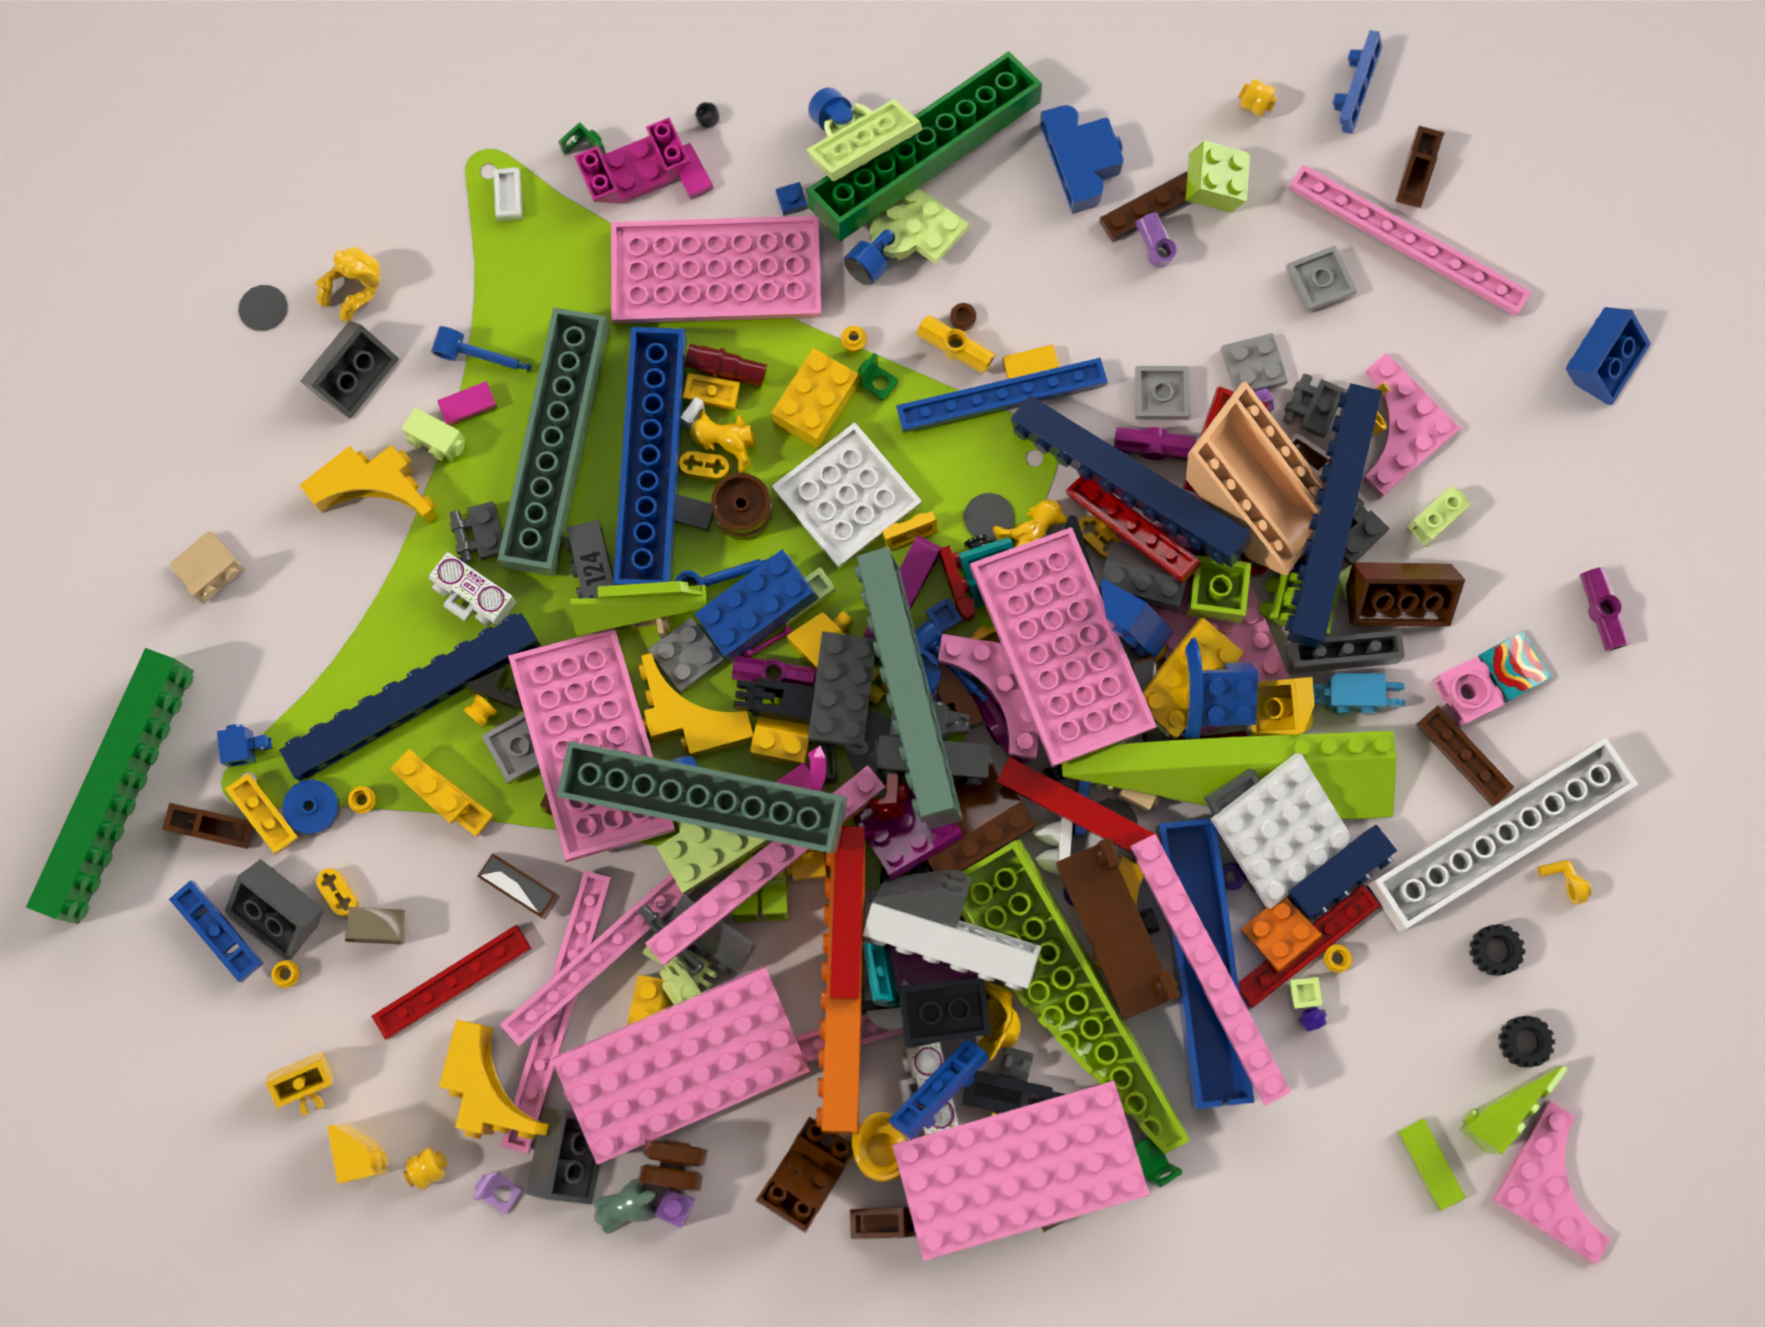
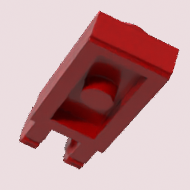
[939,545,976,622]

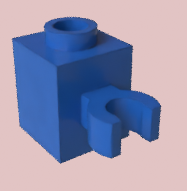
[217,724,273,768]

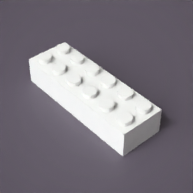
[862,902,1042,990]

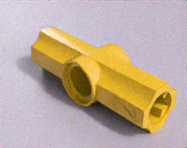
[916,315,995,375]

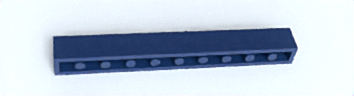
[1284,383,1382,648]
[1011,395,1251,568]
[279,613,541,782]

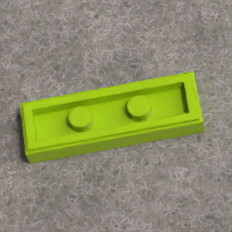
[1397,1118,1466,1211]

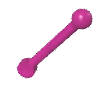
[742,626,793,658]

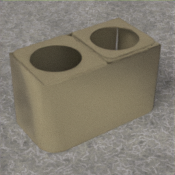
[345,907,405,945]

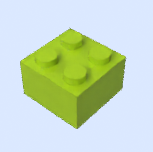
[1185,141,1250,213]
[1186,555,1251,623]

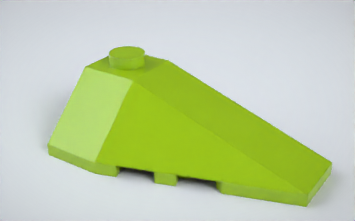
[1459,1065,1568,1155]

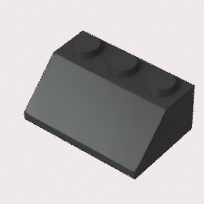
[300,321,399,419]
[1099,541,1187,613]
[225,859,324,960]
[667,895,757,975]
[526,1107,600,1205]

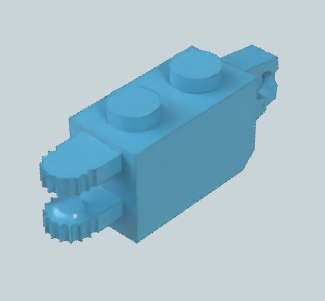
[1313,673,1405,715]

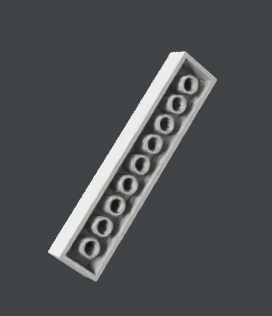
[1367,738,1639,932]

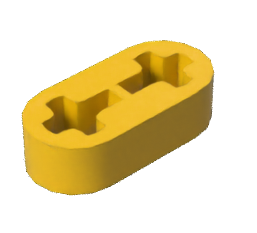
[679,451,730,482]
[1079,516,1121,560]
[316,868,359,917]

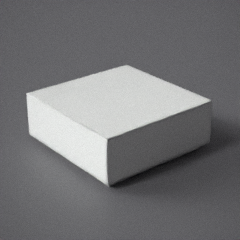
[680,397,706,431]

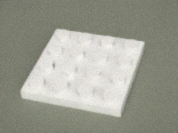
[772,422,922,569]
[1211,753,1354,909]

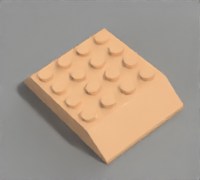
[1186,381,1324,575]

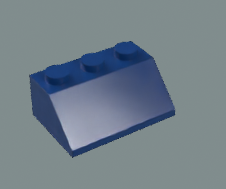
[1565,307,1651,405]
[1101,579,1174,658]

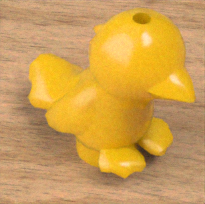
[689,410,755,473]
[993,499,1067,548]

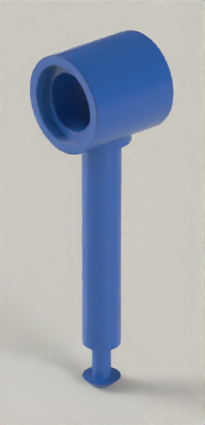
[431,326,532,373]
[675,555,772,587]
[915,620,988,703]

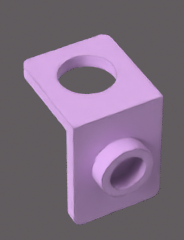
[473,1172,522,1214]

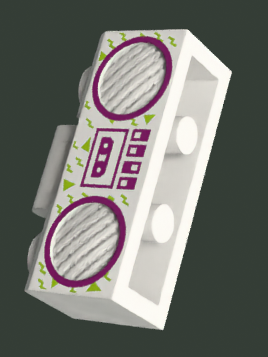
[428,552,517,627]
[898,1042,959,1135]

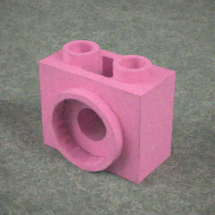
[1432,656,1504,728]

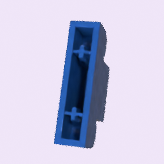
[1039,105,1124,214]

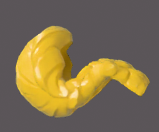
[316,247,380,322]

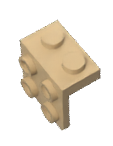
[170,532,245,604]

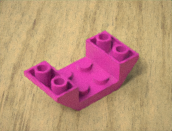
[574,117,690,204]

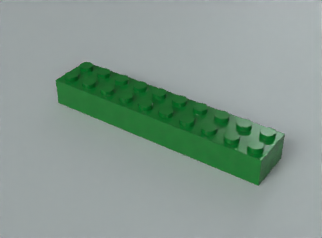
[806,51,1042,242]
[26,648,194,924]

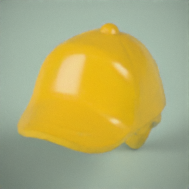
[977,980,1021,1061]

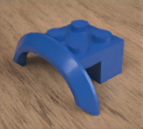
[1183,638,1258,740]

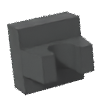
[999,1047,1034,1081]

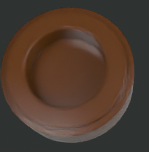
[950,303,976,331]

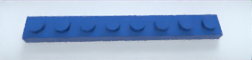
[896,357,1108,433]

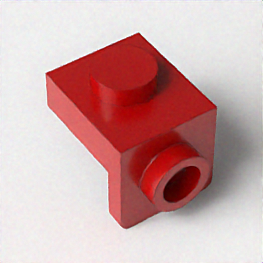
[870,774,908,820]

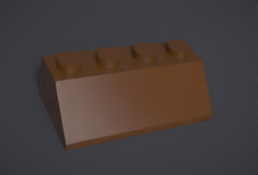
[1346,562,1465,627]

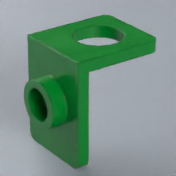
[558,122,606,155]
[858,353,898,400]
[1134,1136,1183,1187]

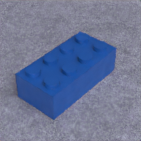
[695,549,819,662]

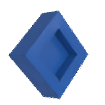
[775,182,808,216]
[926,597,963,634]

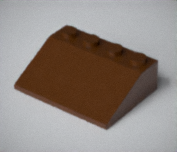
[925,759,1036,872]

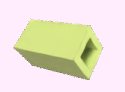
[401,407,466,462]
[1407,486,1470,547]

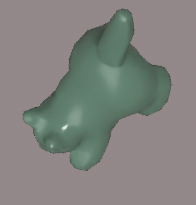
[593,1179,656,1234]

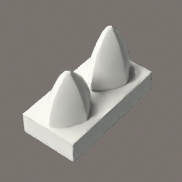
[1032,818,1072,877]

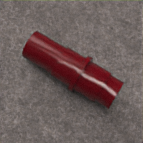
[685,344,767,387]

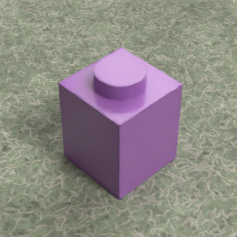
[655,1188,696,1228]

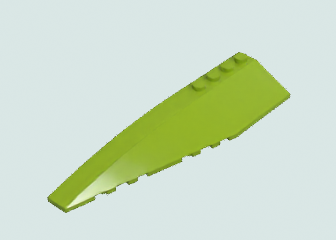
[1062,731,1396,820]
[962,839,1190,1154]

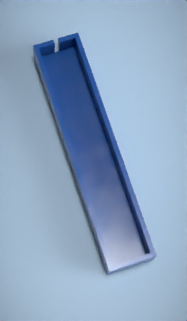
[1156,818,1255,1109]

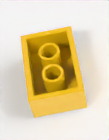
[771,348,859,449]

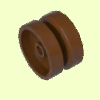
[711,473,772,540]
[638,1140,708,1191]

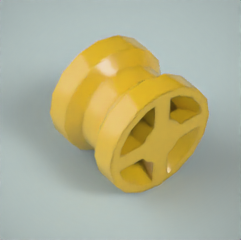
[463,694,498,728]

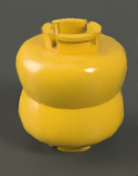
[1238,79,1278,117]
[403,1147,448,1190]

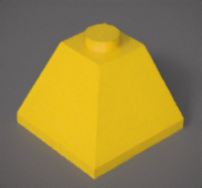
[1251,677,1315,736]

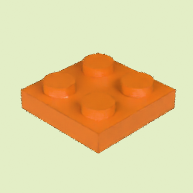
[1241,897,1322,973]

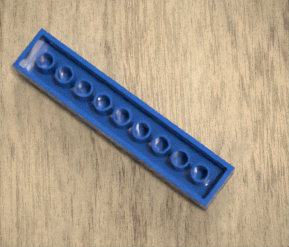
[613,327,687,585]

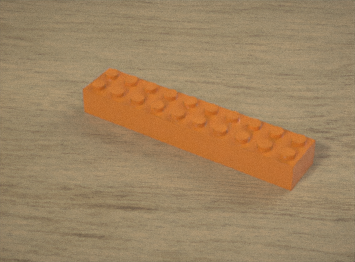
[816,842,867,1135]

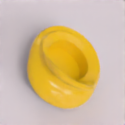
[852,1112,909,1182]

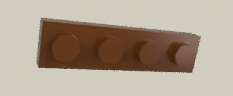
[1099,171,1189,242]
[1415,705,1515,806]

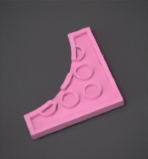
[1363,353,1460,498]
[938,634,1039,760]
[1492,1101,1610,1264]

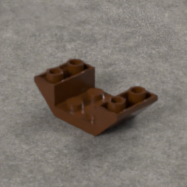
[756,1117,853,1233]

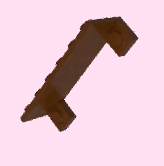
[1056,837,1180,1019]

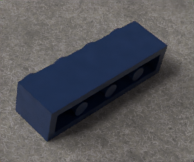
[1287,824,1398,920]

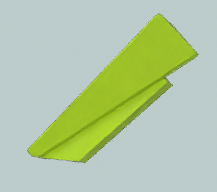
[570,581,707,636]

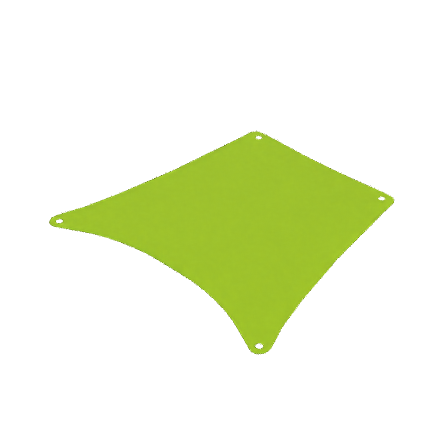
[221,149,1058,891]

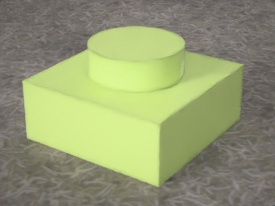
[1288,977,1323,1009]

